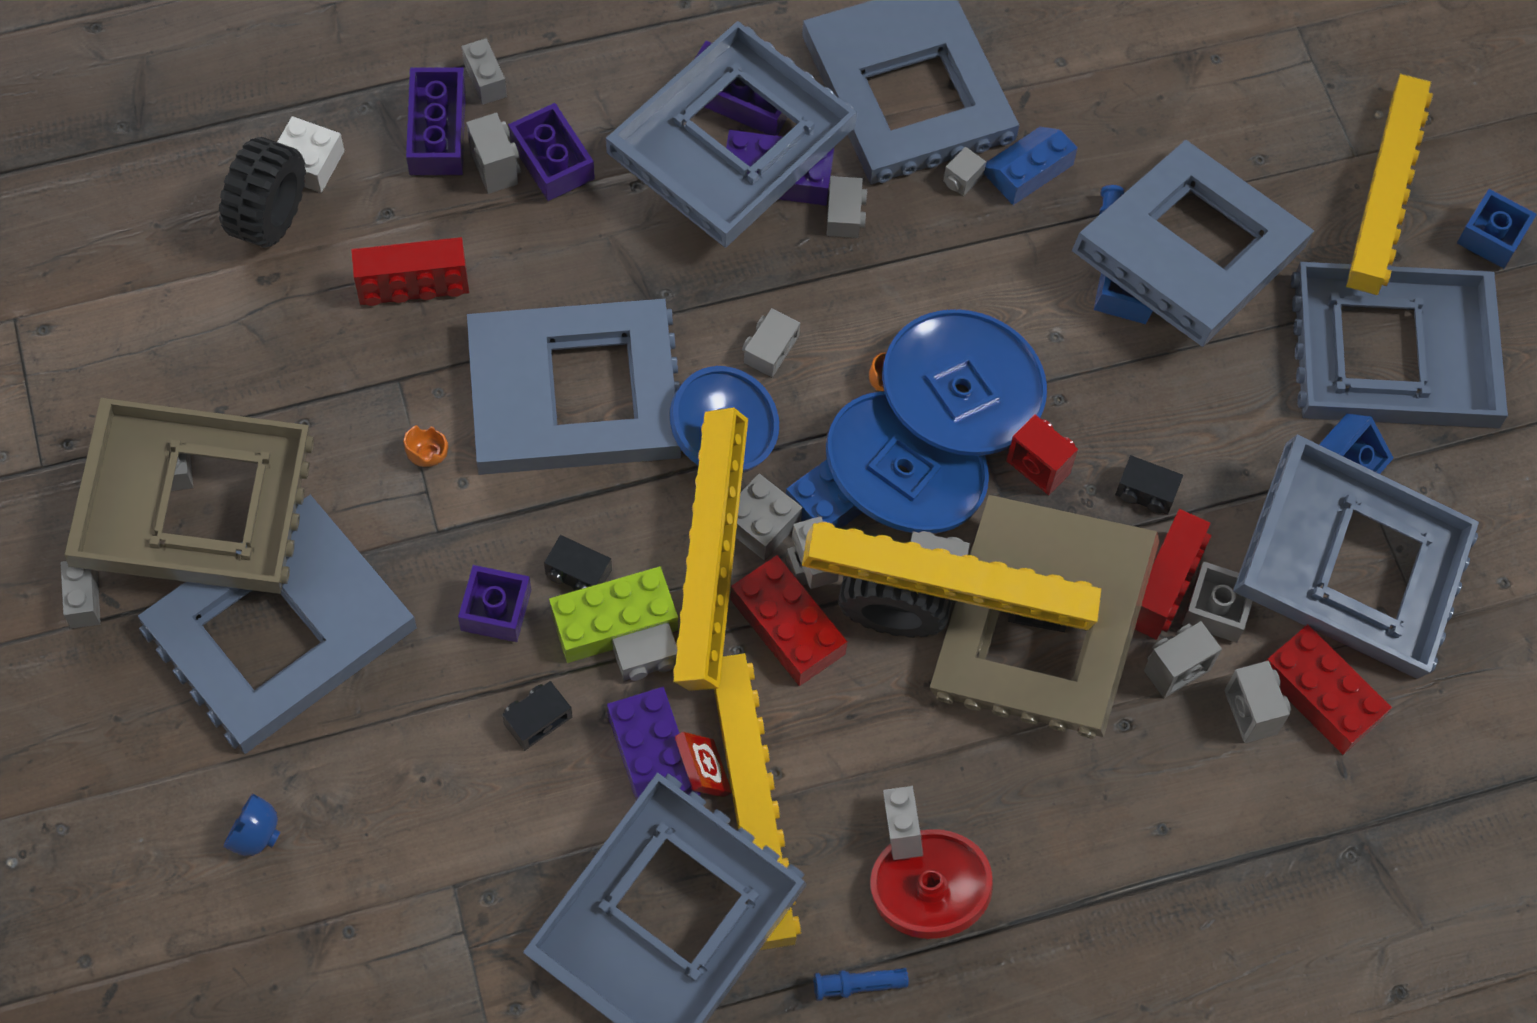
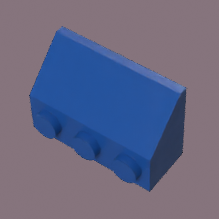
[984,127,1078,205]
[1319,413,1394,508]

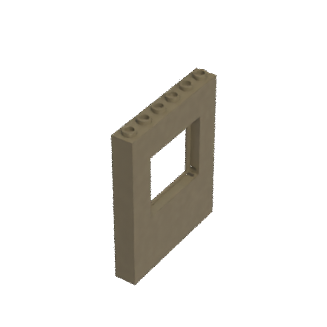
[65,398,314,594]
[930,495,1159,739]

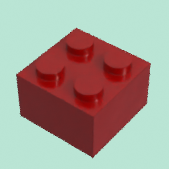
[1006,414,1078,496]

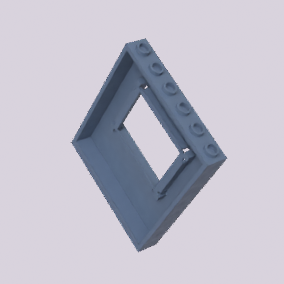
[802,0,1019,185]
[606,21,857,248]
[1072,140,1314,347]
[1291,262,1508,428]
[467,299,681,475]
[1233,434,1479,679]
[138,495,417,754]
[523,773,807,1023]

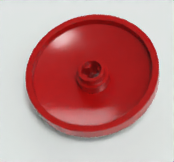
[870,829,993,939]

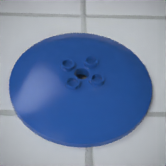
[882,310,1047,456]
[826,391,989,533]

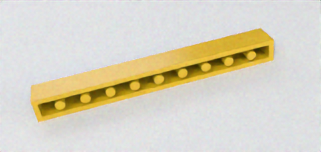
[1346,74,1433,295]
[673,407,748,691]
[802,522,1101,630]
[714,653,801,951]

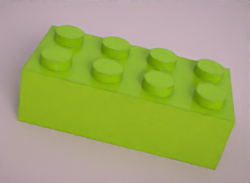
[549,566,678,663]

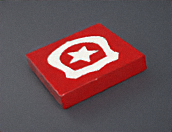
[675,732,732,797]

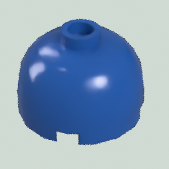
[224,794,280,856]

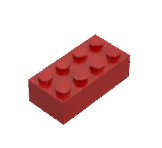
[351,237,469,306]
[1134,509,1212,640]
[730,555,847,686]
[1266,624,1392,755]

